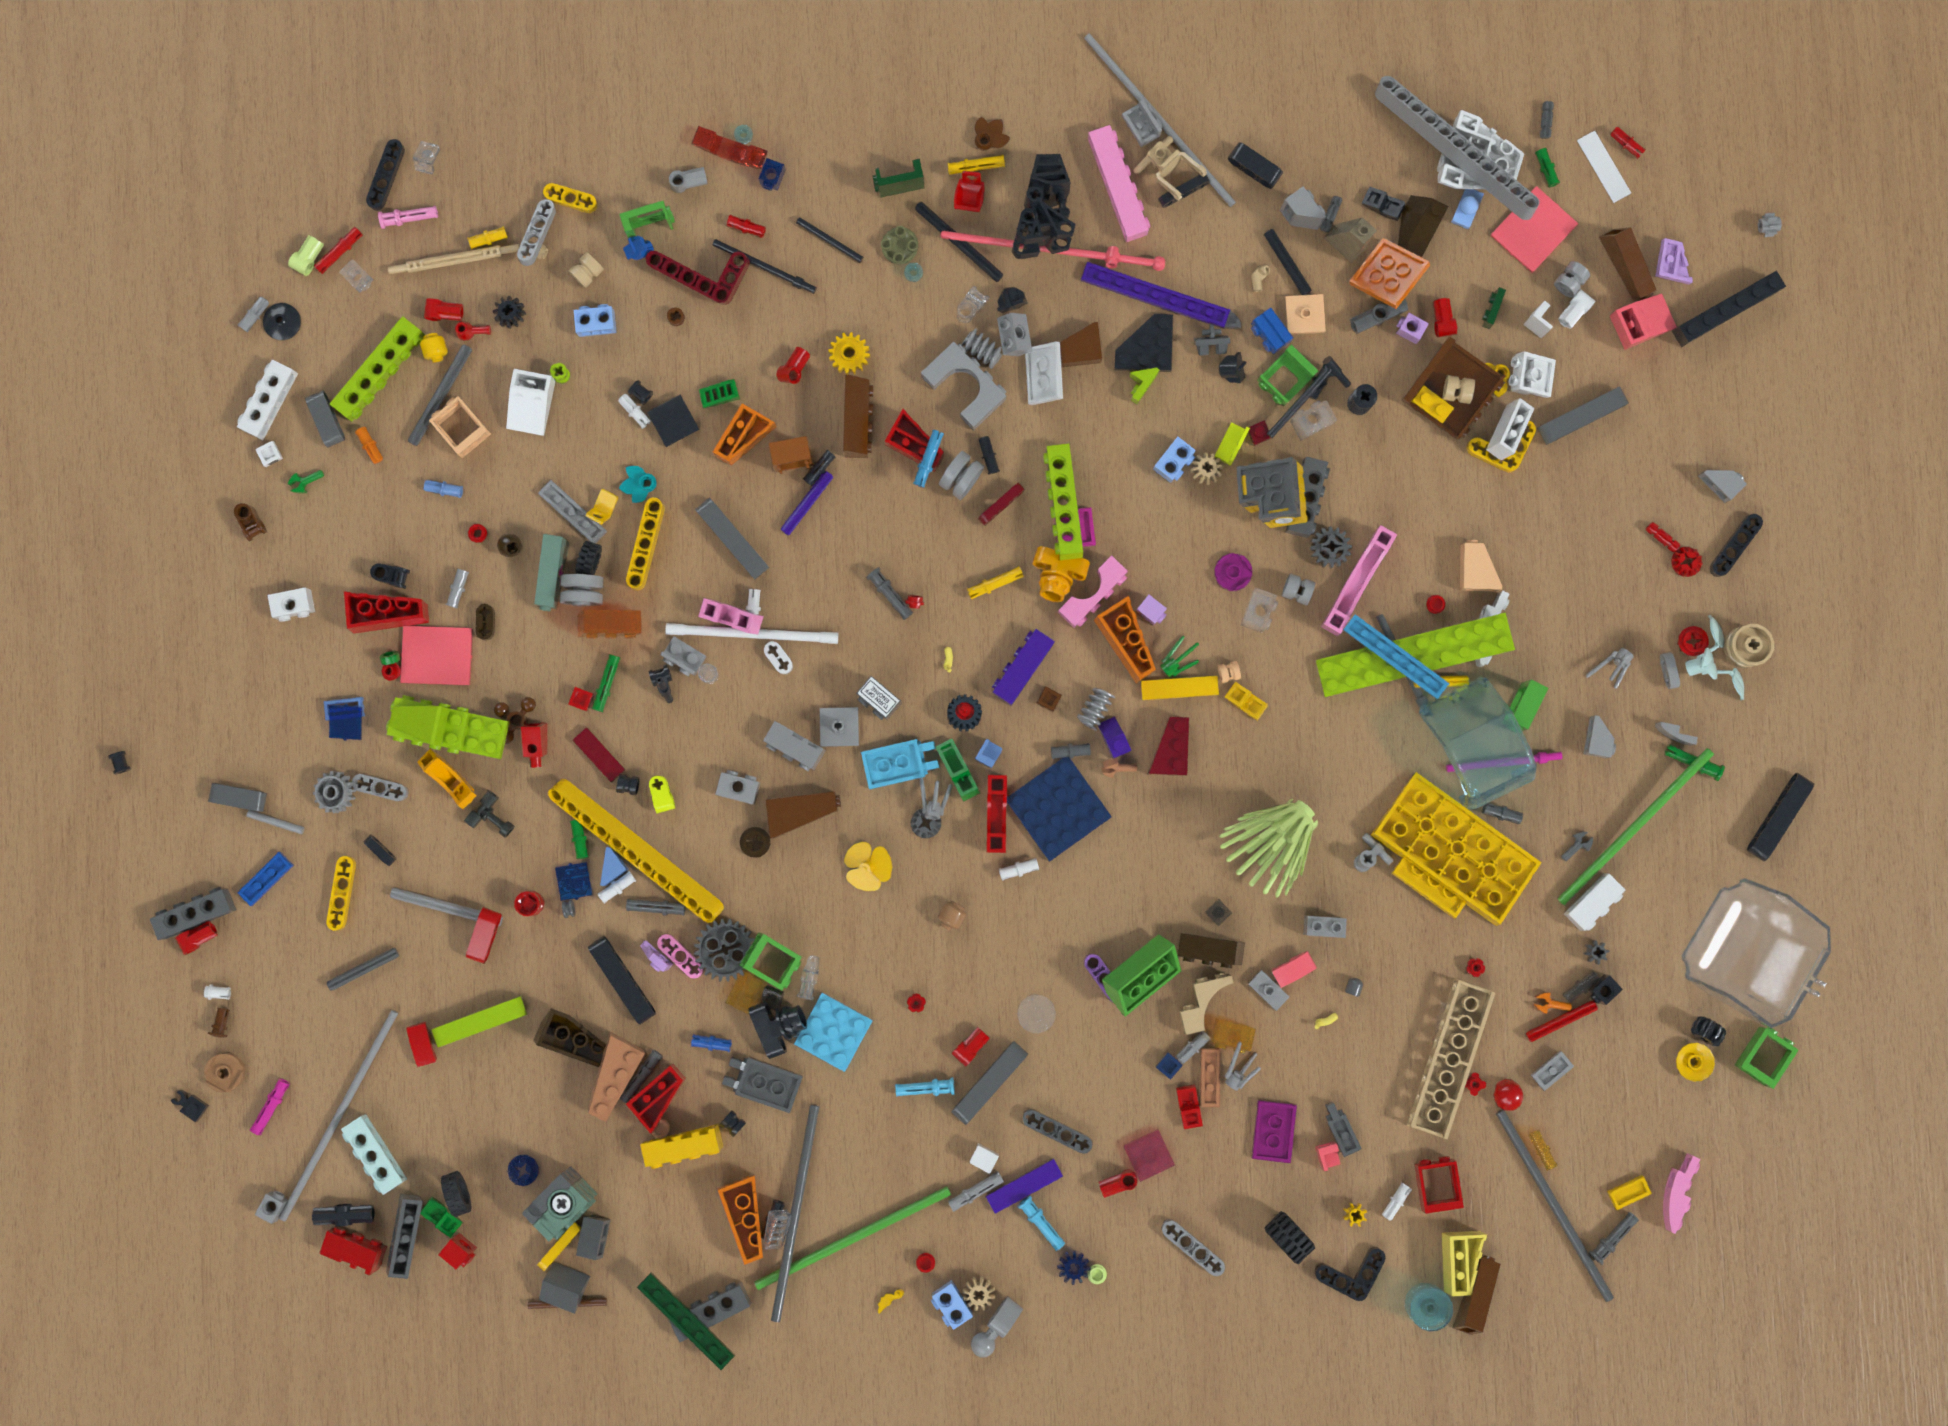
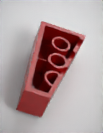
[344,591,429,634]

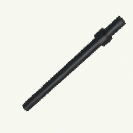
[712,239,817,294]

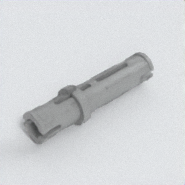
[948,1171,1004,1212]

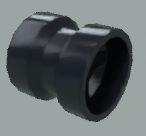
[616,774,640,796]
[719,1110,746,1137]

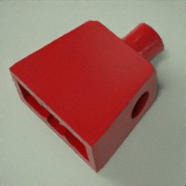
[521,723,547,768]

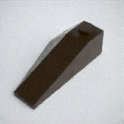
[1398,195,1449,257]
[533,1008,606,1067]

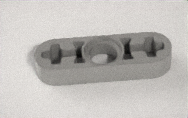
[352,774,409,801]

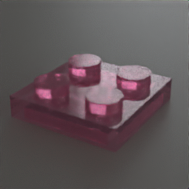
[1123,1129,1175,1182]

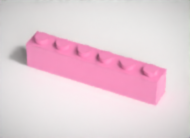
[1088,125,1150,242]

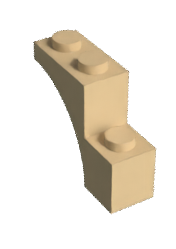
[1179,972,1233,1035]

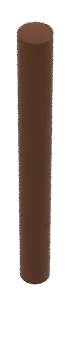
[528,1298,607,1309]

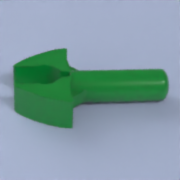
[288,470,324,494]

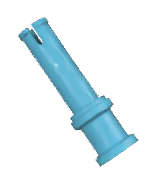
[895,1077,955,1097]
[1017,1195,1065,1251]

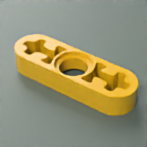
[543,183,598,213]
[537,1222,581,1271]

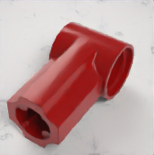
[424,298,464,321]
[1432,298,1457,338]
[776,347,810,384]
[175,921,218,955]
[951,1027,990,1067]
[1098,1169,1138,1198]

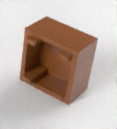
[769,436,813,474]

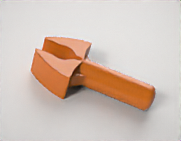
[1534,992,1572,1014]

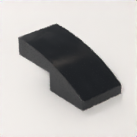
[1362,187,1406,221]

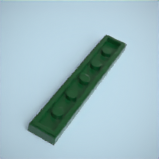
[637,1272,735,1370]

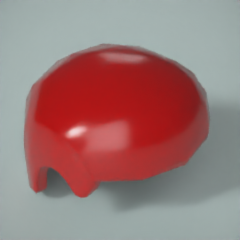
[1493,1079,1523,1111]

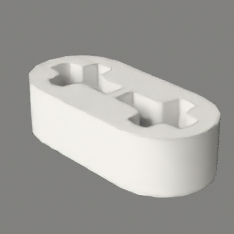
[764,641,793,674]

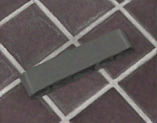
[1537,387,1629,445]
[695,497,769,580]
[951,1041,1028,1125]

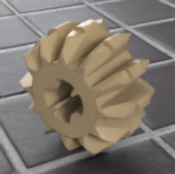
[1190,452,1223,485]
[962,1276,995,1311]

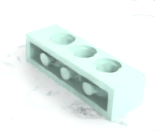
[341,1114,407,1195]

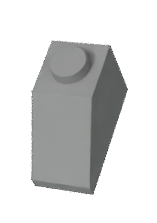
[1698,470,1747,503]
[1583,715,1616,759]

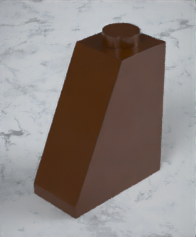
[1060,322,1102,368]

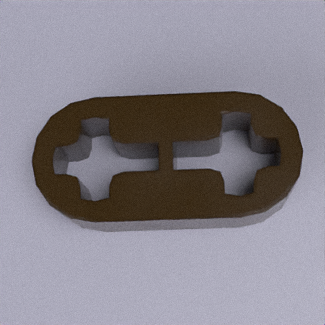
[475,604,495,641]

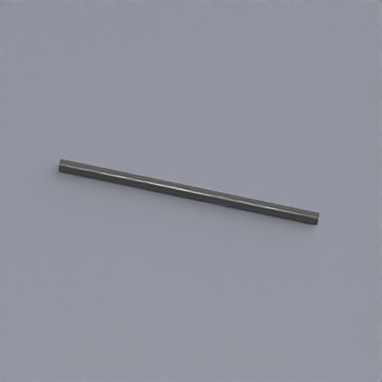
[771,1105,820,1322]
[1496,1109,1614,1302]

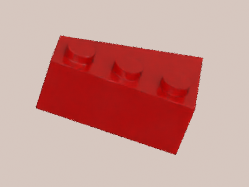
[884,409,944,472]

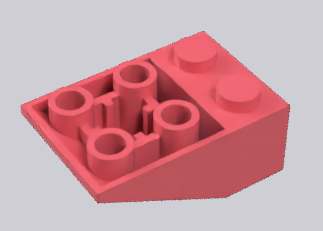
[1610,294,1677,350]

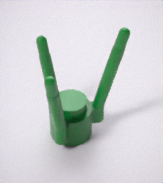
[1160,636,1199,678]

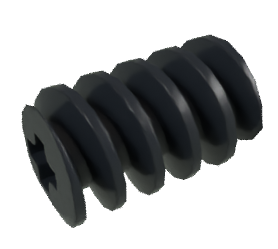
[1347,384,1377,415]

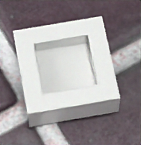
[255,441,283,467]

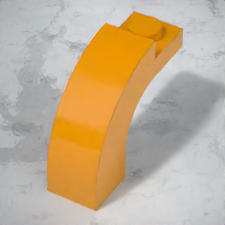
[417,748,477,809]

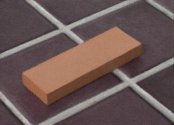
[1200,1048,1221,1107]

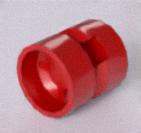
[514,891,544,916]

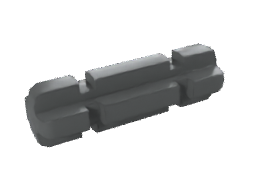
[1540,101,1554,139]
[1320,196,1342,233]

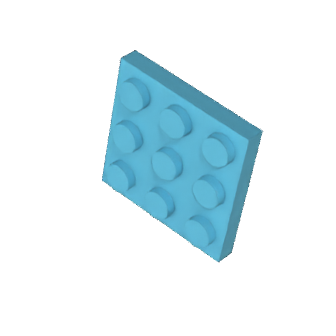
[794,992,873,1072]

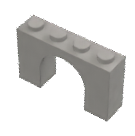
[921,342,1007,431]

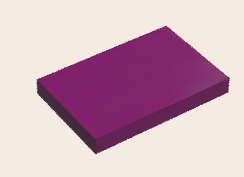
[1251,1100,1297,1163]

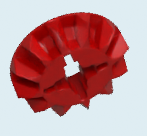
[1671,546,1703,577]
[1677,626,1709,657]

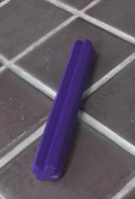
[781,471,833,536]

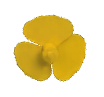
[844,841,893,891]

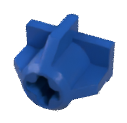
[623,236,654,260]

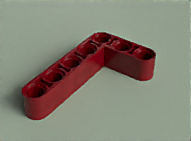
[646,251,750,305]

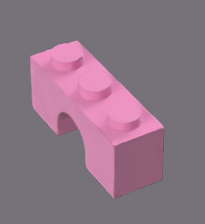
[698,598,764,635]

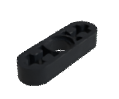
[1158,174,1210,208]

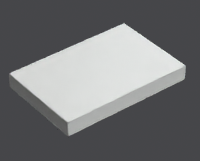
[1025,341,1063,405]

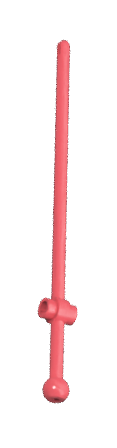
[940,231,1165,271]

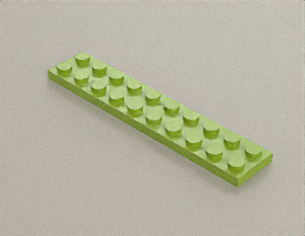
[1316,612,1515,697]

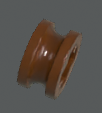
[667,307,685,326]

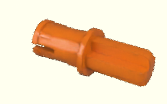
[355,427,383,464]

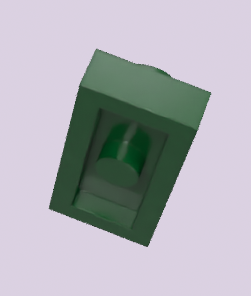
[1482,287,1506,329]

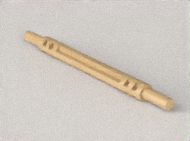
[388,244,520,274]

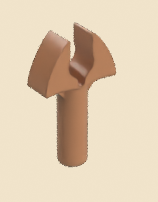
[1101,758,1138,778]

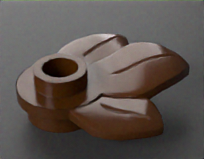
[974,117,1010,151]

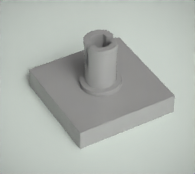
[820,707,859,747]

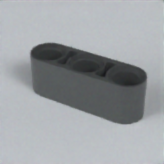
[305,390,345,448]
[208,783,267,812]

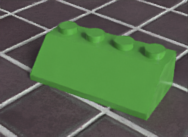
[1102,934,1181,1017]

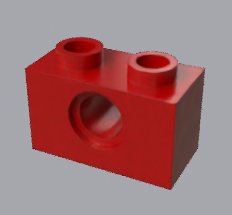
[438,1233,477,1270]

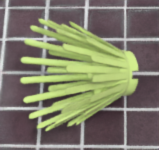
[1219,799,1318,898]

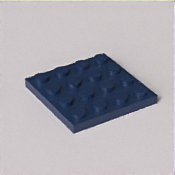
[1007,757,1112,862]

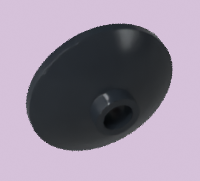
[263,303,301,341]

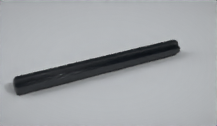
[915,202,1003,282]

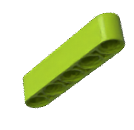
[431,996,527,1048]

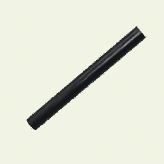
[796,217,864,263]

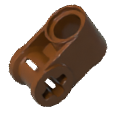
[234,503,267,541]

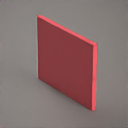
[1490,186,1578,273]
[400,626,473,685]

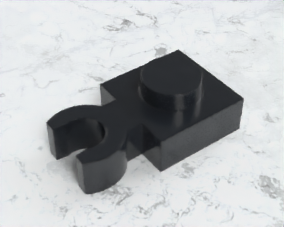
[171,1090,209,1122]

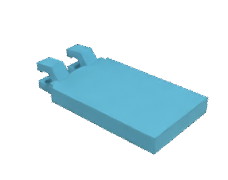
[861,739,940,789]

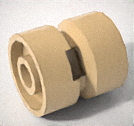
[568,252,604,288]
[1443,375,1475,404]

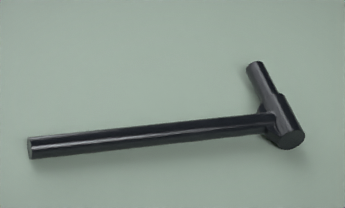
[1267,356,1351,439]

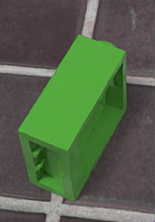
[1502,679,1549,733]
[739,932,802,991]
[1735,1026,1799,1089]

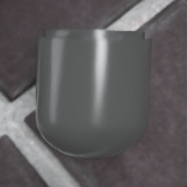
[1345,978,1363,997]

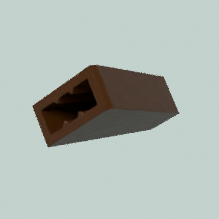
[1599,227,1657,300]
[766,791,841,839]
[1453,1255,1501,1335]

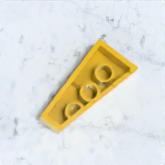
[640,1124,724,1169]

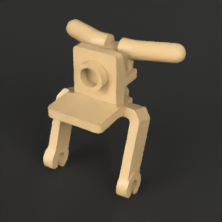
[1134,136,1207,201]

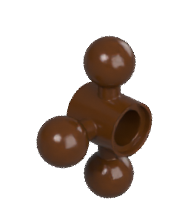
[494,697,536,744]

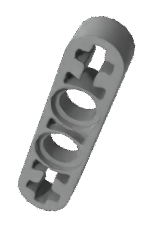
[517,199,556,266]
[1161,1219,1225,1276]

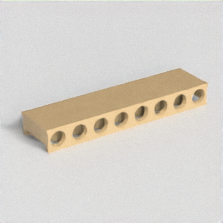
[1407,978,1495,1140]

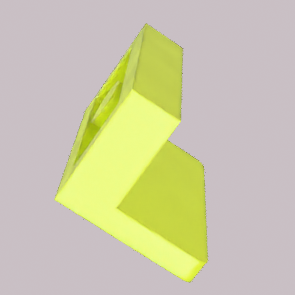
[1214,422,1250,466]

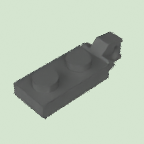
[1325,1102,1361,1157]

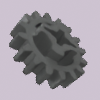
[1309,526,1352,569]

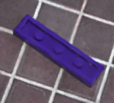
[986,1158,1063,1214]

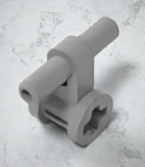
[1354,833,1393,872]

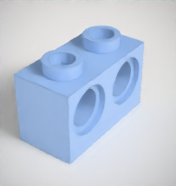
[573,304,617,337]
[1153,437,1196,483]
[931,1280,973,1330]

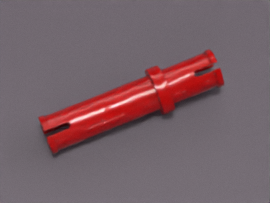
[314,226,363,274]

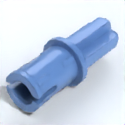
[424,480,463,498]

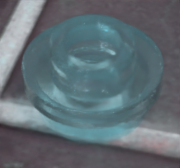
[734,125,753,144]
[904,263,923,282]

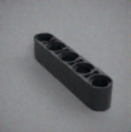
[1747,773,1815,862]
[588,936,656,1025]

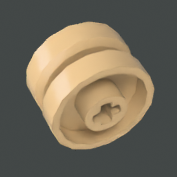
[1723,624,1774,668]

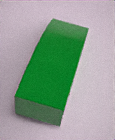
[935,738,980,802]

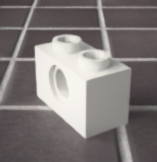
[268,587,315,622]

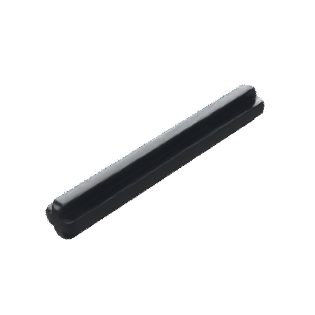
[1264,229,1312,295]

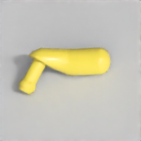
[943,647,953,672]
[1315,1013,1338,1029]

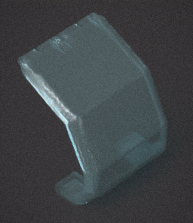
[1419,677,1537,810]

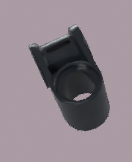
[370,563,410,589]

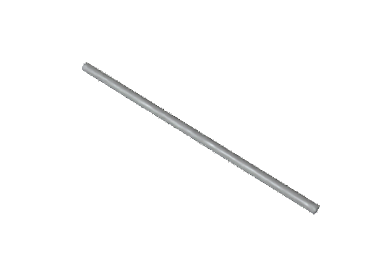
[1084,33,1236,207]
[279,1010,398,1221]

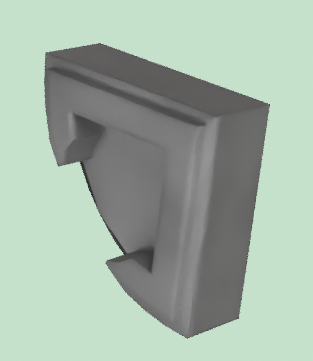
[1224,310,1241,329]

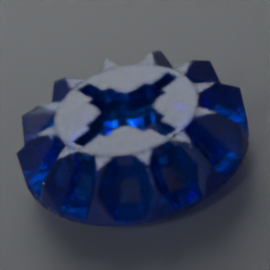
[507,1155,539,1187]

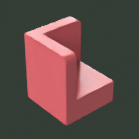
[1315,1141,1340,1171]

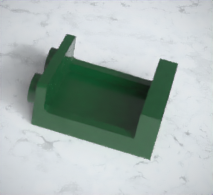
[872,158,924,198]

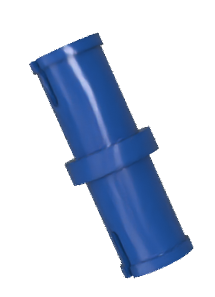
[691,1034,732,1052]

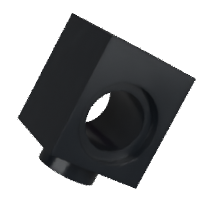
[1588,974,1623,1005]

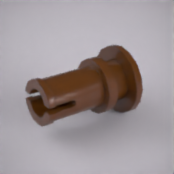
[207,1007,230,1038]

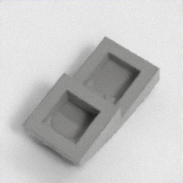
[1655,722,1698,746]

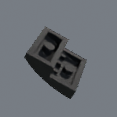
[647,394,700,447]

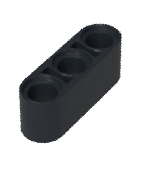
[1227,142,1283,189]

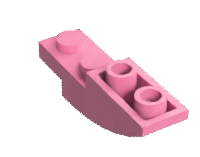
[1663,1153,1700,1234]

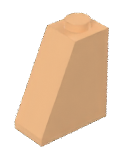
[1460,540,1502,592]

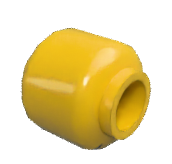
[420,333,448,363]

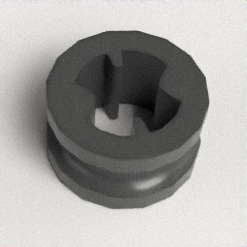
[562,900,576,918]

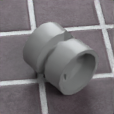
[1554,261,1590,298]
[1281,573,1316,606]

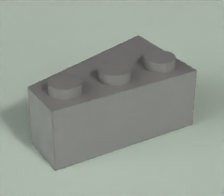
[763,721,826,771]

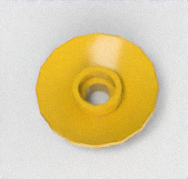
[1676,1043,1715,1082]

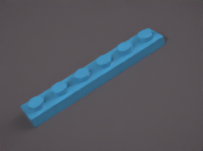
[1343,614,1449,699]

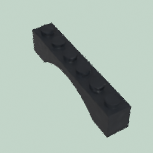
[1672,270,1786,348]

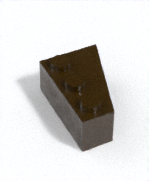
[1178,933,1245,969]

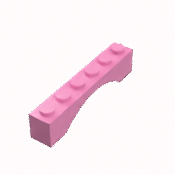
[1321,525,1397,636]

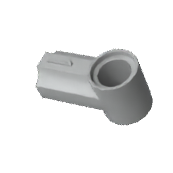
[669,167,708,193]

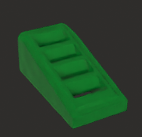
[699,379,740,409]

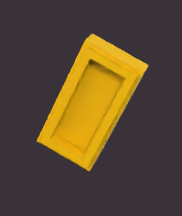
[1607,1175,1652,1210]

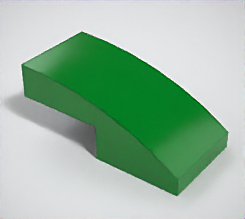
[420,1196,463,1238]

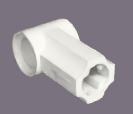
[1558,289,1595,329]

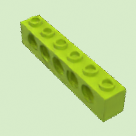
[330,316,425,422]
[1043,444,1083,560]

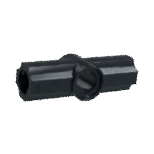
[312,1204,375,1226]

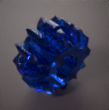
[1057,1250,1090,1285]

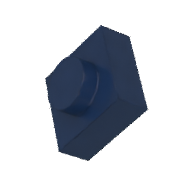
[1155,1052,1183,1080]

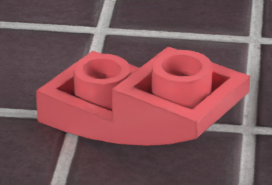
[1272,951,1317,988]

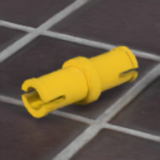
[467,226,508,249]

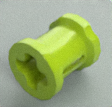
[550,363,570,384]

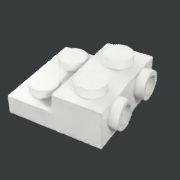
[1508,352,1556,398]

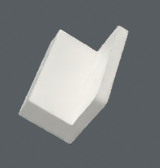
[1523,301,1553,338]

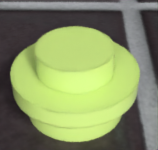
[1087,1264,1107,1284]

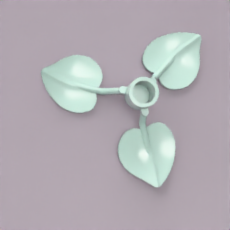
[1685,615,1744,701]

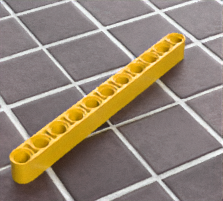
[548,779,724,923]

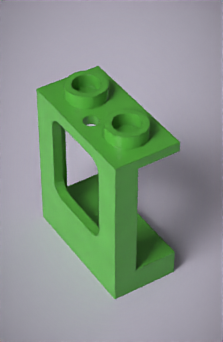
[619,201,675,238]
[1257,344,1318,406]

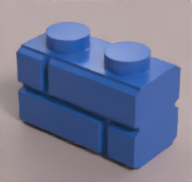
[1251,308,1293,354]

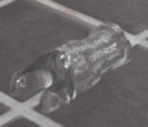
[796,955,819,1000]

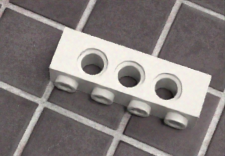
[237,360,298,440]

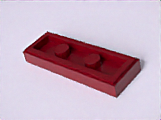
[573,727,626,783]

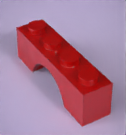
[986,775,1007,853]

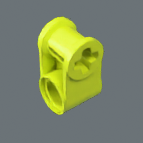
[649,776,676,814]

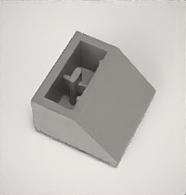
[1280,186,1326,230]

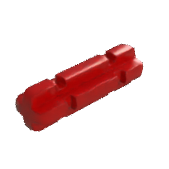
[1646,522,1680,552]

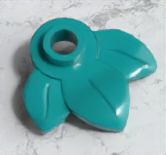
[619,466,657,503]

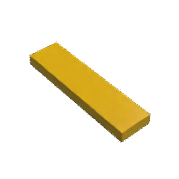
[1141,676,1219,700]

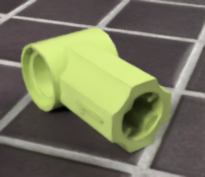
[288,235,324,276]

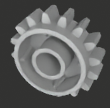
[313,771,356,813]

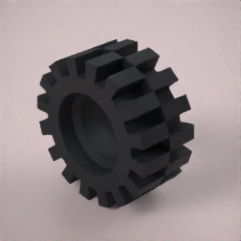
[575,541,602,575]

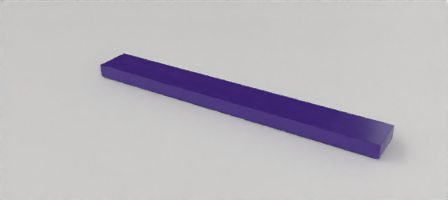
[1081,262,1230,329]

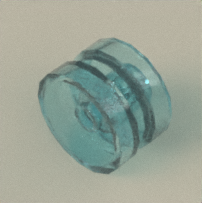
[1405,1283,1453,1331]

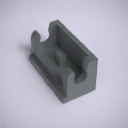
[576,1215,611,1260]

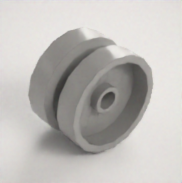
[939,451,984,501]
[560,574,604,607]

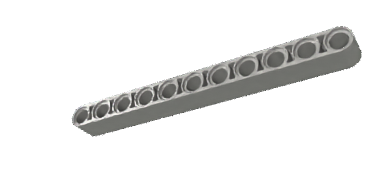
[1375,76,1540,220]

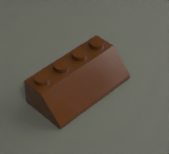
[843,375,874,458]

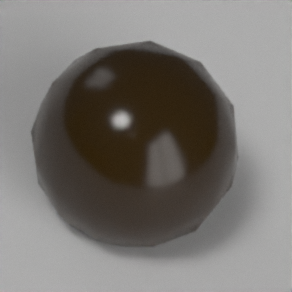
[497,533,522,557]

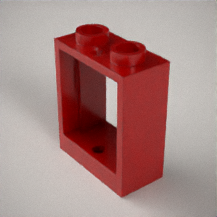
[1414,1156,1464,1214]

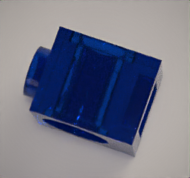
[758,158,786,191]

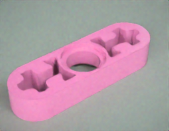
[657,934,704,978]

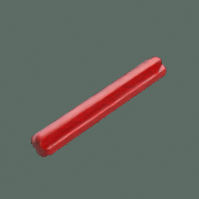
[1525,1001,1598,1042]

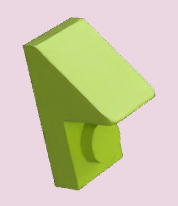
[1129,368,1160,404]

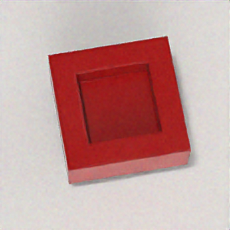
[568,687,594,712]

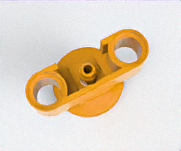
[1032,546,1090,602]

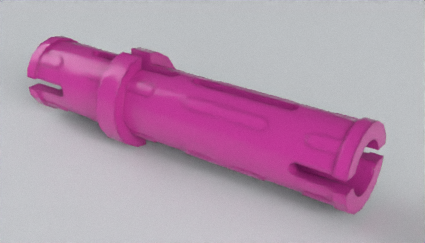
[250,1078,290,1135]

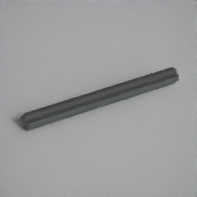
[408,344,472,446]

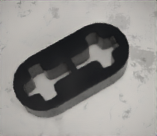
[363,834,397,866]

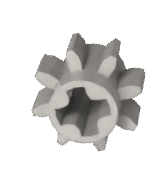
[1757,213,1782,237]

